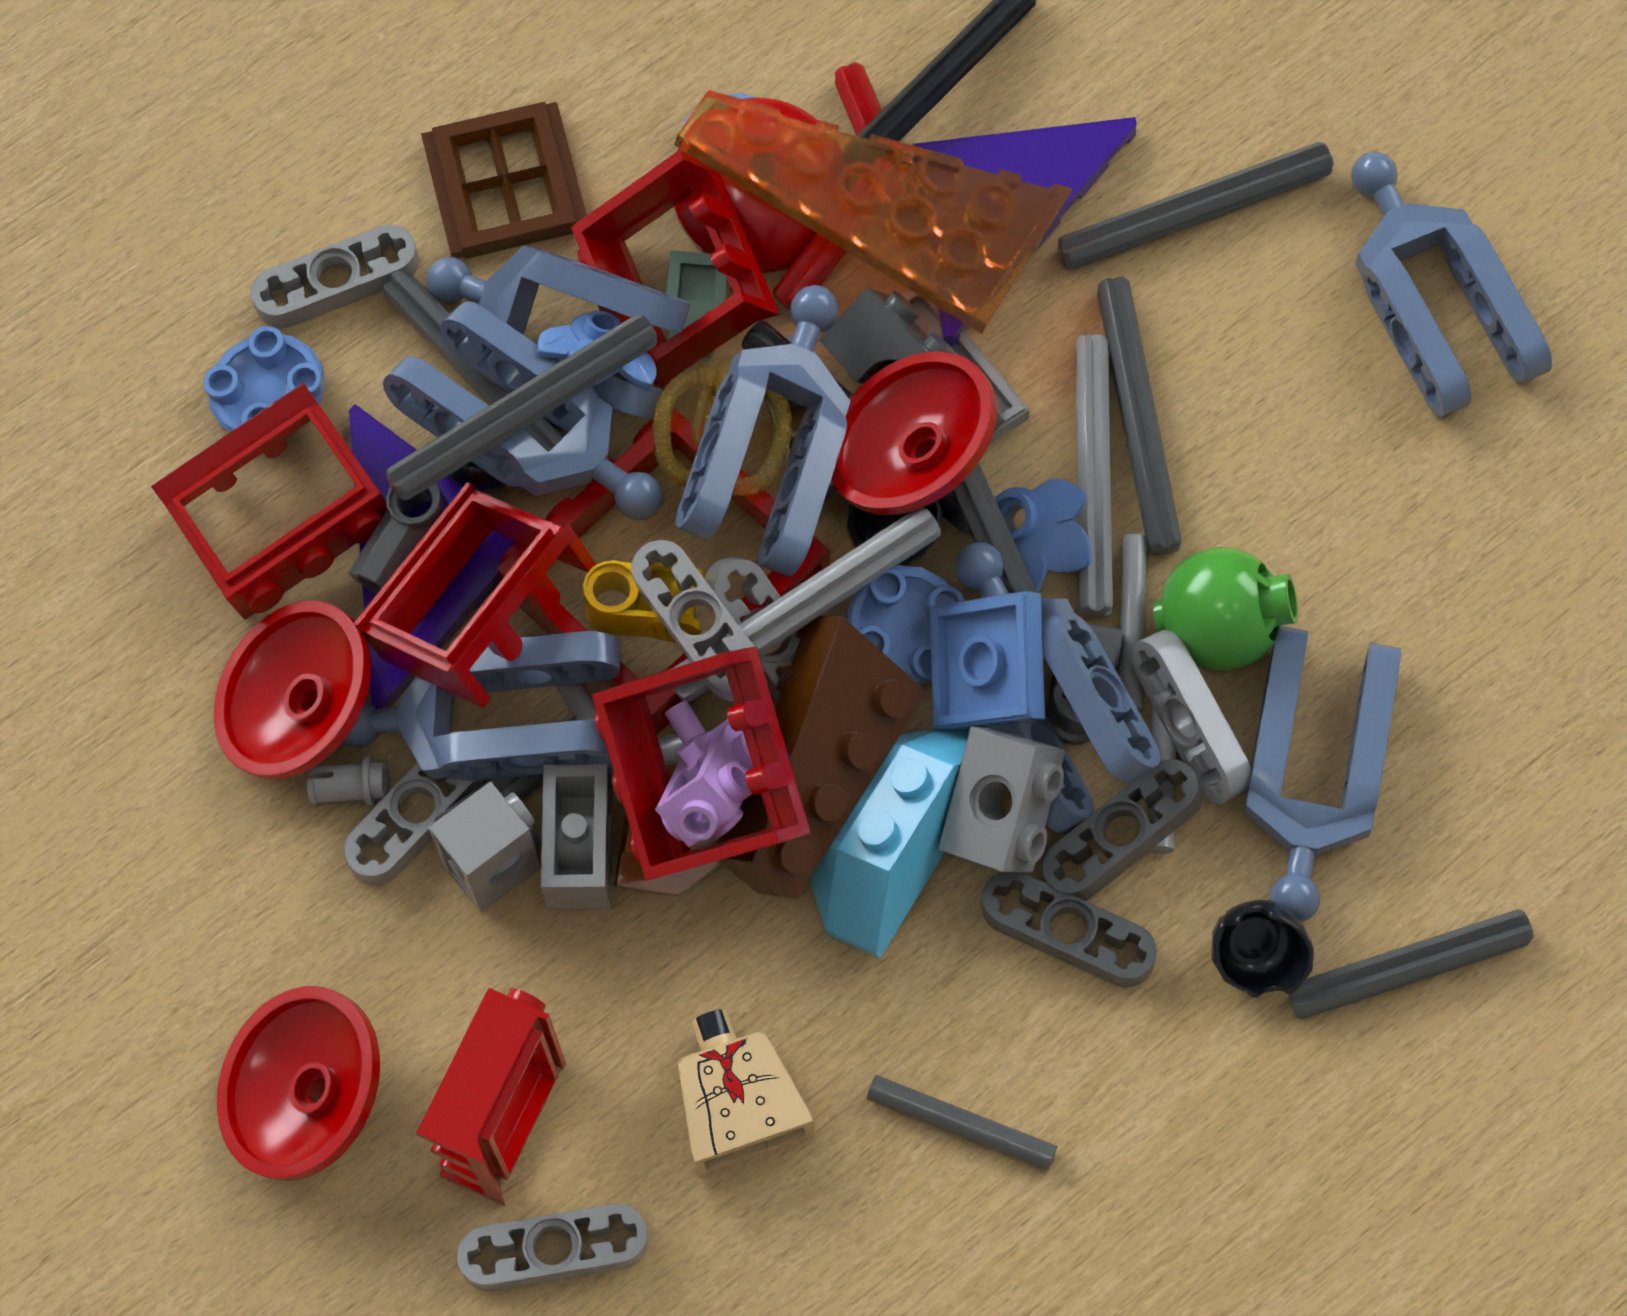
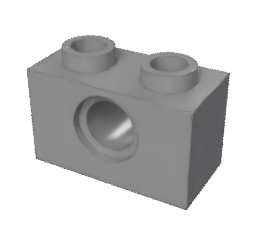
[938,727,1066,873]
[541,764,613,909]
[428,781,541,913]

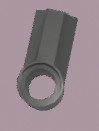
[349,483,449,595]

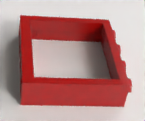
[497,408,830,735]

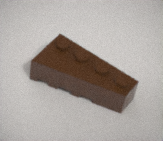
[719,616,927,899]

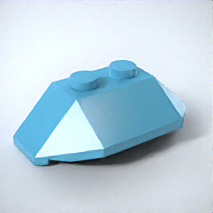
[809,728,970,959]

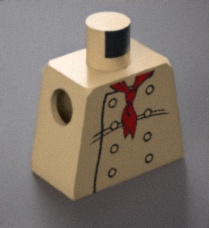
[677,1009,814,1176]

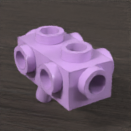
[655,700,753,847]

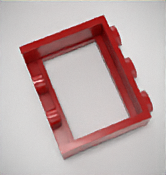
[571,150,780,388]
[151,382,388,620]
[353,483,596,708]
[592,646,811,881]
[416,987,566,1206]

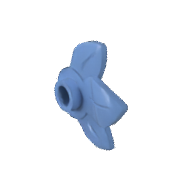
[537,311,657,389]
[995,479,1092,593]

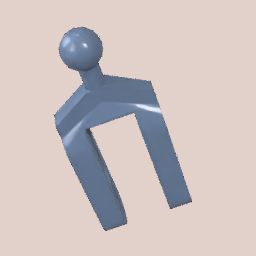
[1351,151,1552,417]
[426,245,691,420]
[675,285,850,578]
[383,301,663,520]
[955,542,1161,834]
[1244,626,1401,922]
[342,631,621,781]

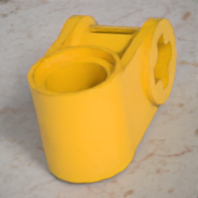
[583,560,705,642]

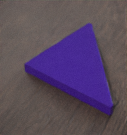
[912,117,1137,346]
[349,404,516,709]

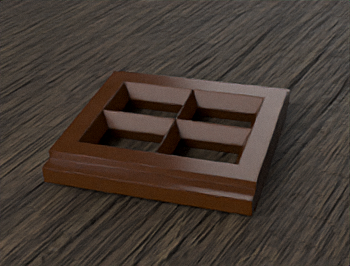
[421,101,587,259]

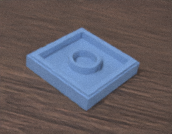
[930,591,1045,730]

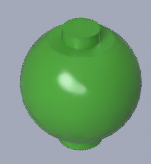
[1153,547,1298,672]

